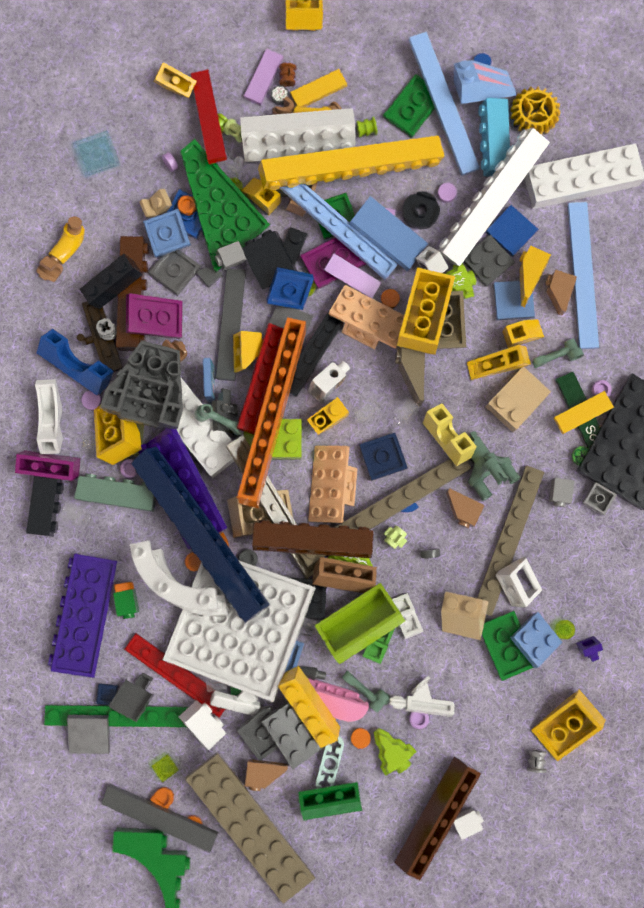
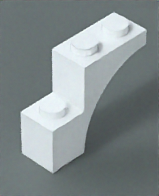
[35,379,63,454]

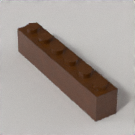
[116,236,149,351]
[252,520,374,558]
[394,756,481,881]

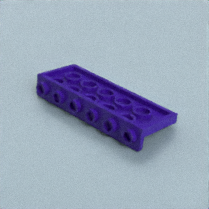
[138,428,227,550]
[48,554,117,678]

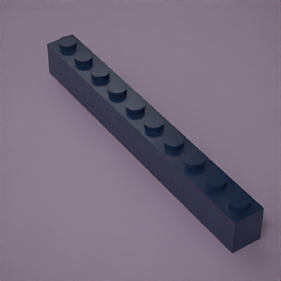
[131,447,270,623]

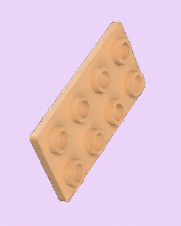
[329,285,404,350]
[308,446,358,523]

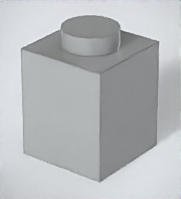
[215,241,246,271]
[549,478,575,508]

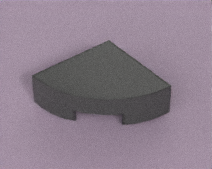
[196,268,223,288]

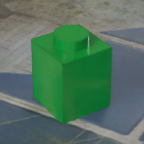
[113,589,139,619]

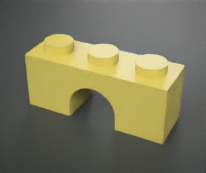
[423,403,477,466]

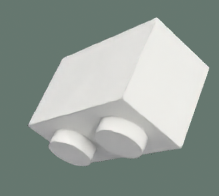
[179,700,226,750]

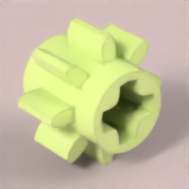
[384,525,407,549]

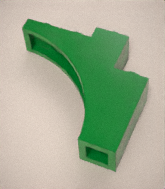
[113,828,191,908]

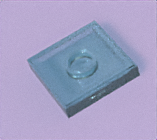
[73,130,121,178]

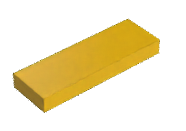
[290,69,347,107]
[554,391,614,435]

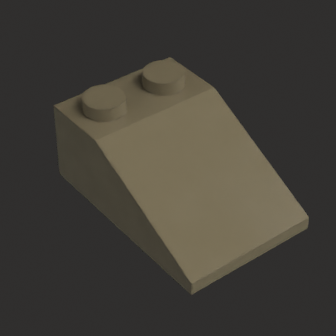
[437,291,466,349]
[395,347,425,407]

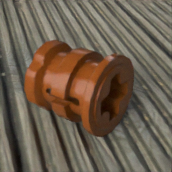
[279,63,297,87]

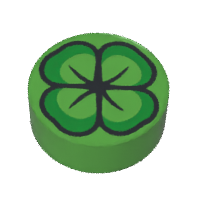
[572,446,588,465]

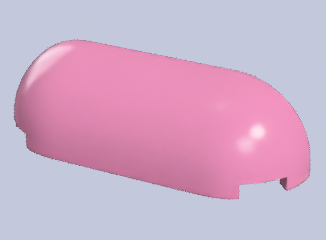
[308,678,369,722]

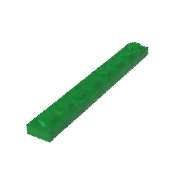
[44,705,189,727]

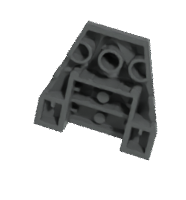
[100,340,183,429]

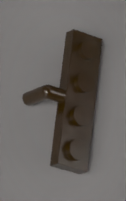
[76,301,123,372]

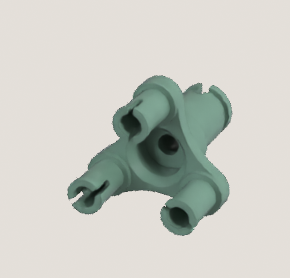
[468,431,521,501]

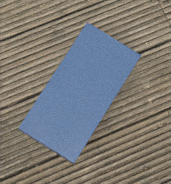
[349,196,428,271]

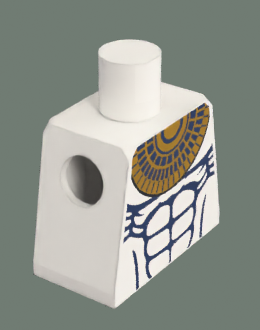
[308,361,350,404]

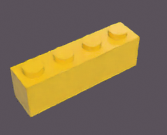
[278,666,340,748]

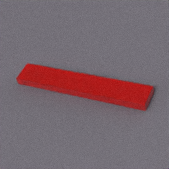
[190,69,227,164]
[236,323,284,435]
[124,633,225,718]

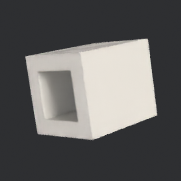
[415,246,448,273]
[453,807,484,840]

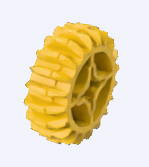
[510,86,561,135]

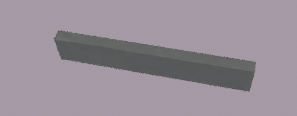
[216,269,246,381]
[101,784,218,853]

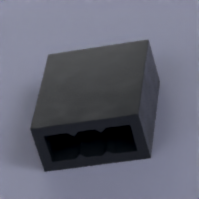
[242,229,297,290]

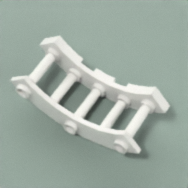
[130,541,229,617]

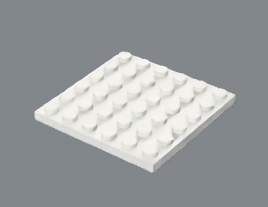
[163,561,316,702]

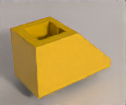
[241,177,281,215]
[502,319,544,348]
[307,397,349,435]

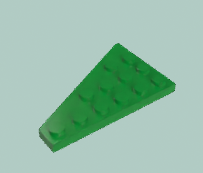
[180,139,270,273]

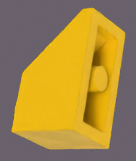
[153,62,196,98]
[233,331,263,372]

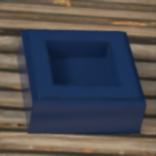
[96,683,119,705]

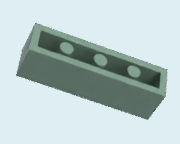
[74,473,156,512]

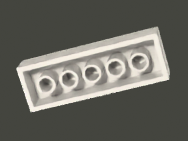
[240,108,355,162]
[524,143,644,209]
[177,378,234,478]

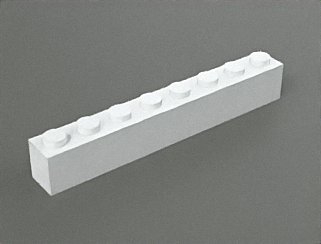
[438,128,550,266]

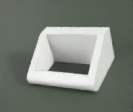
[496,557,542,607]

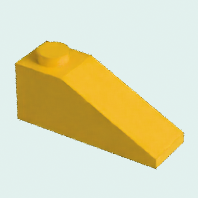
[519,245,551,308]
[467,345,531,380]

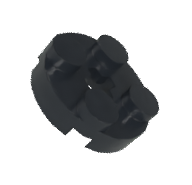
[402,191,440,230]

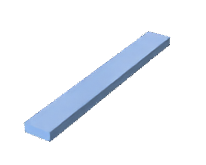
[409,32,480,176]
[279,184,398,280]
[567,202,599,349]

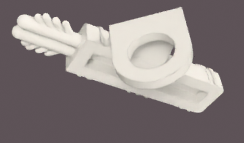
[389,676,454,717]
[210,691,273,716]

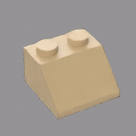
[441,591,488,640]

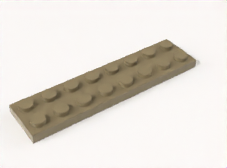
[185,752,315,904]

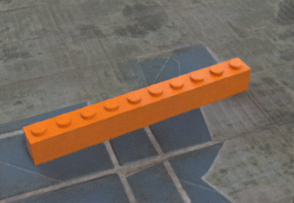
[237,317,306,508]

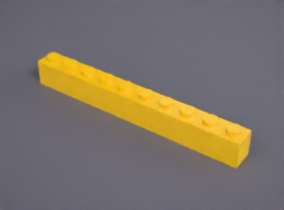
[258,135,445,190]

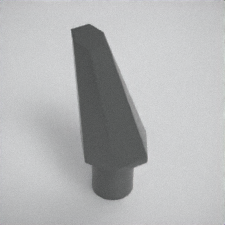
[299,666,326,680]

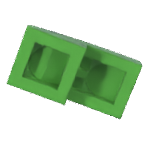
[363,629,395,664]

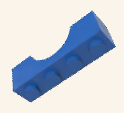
[37,329,114,395]

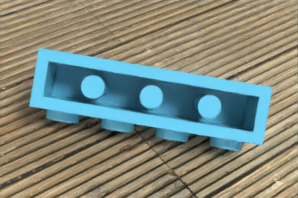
[478,98,510,177]

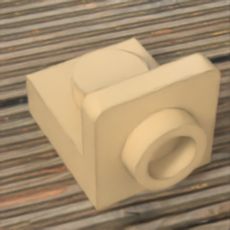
[139,189,172,218]

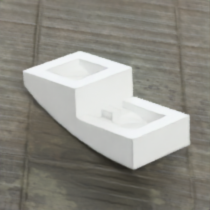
[392,593,423,639]

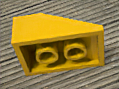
[285,0,323,31]
[94,405,141,465]
[531,689,606,761]

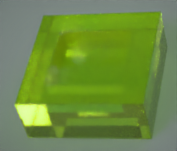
[151,754,179,783]

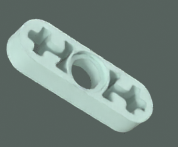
[316,736,344,789]

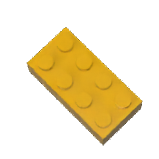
[397,267,455,355]

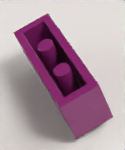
[15,450,81,481]

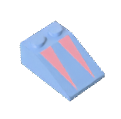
[453,60,516,104]

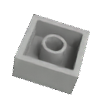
[582,482,617,516]

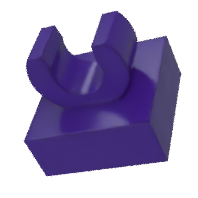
[576,636,603,662]

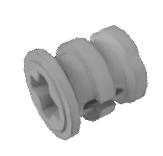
[96,318,117,341]
[527,750,547,773]

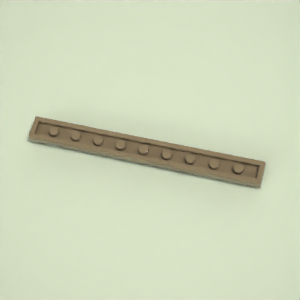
[299,459,471,568]

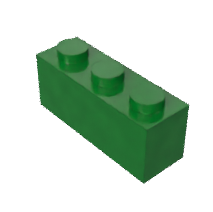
[298,782,362,821]

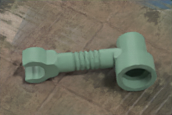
[532,339,584,368]
[194,404,243,436]
[342,671,391,713]

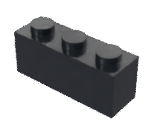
[80,253,143,309]
[26,476,64,537]

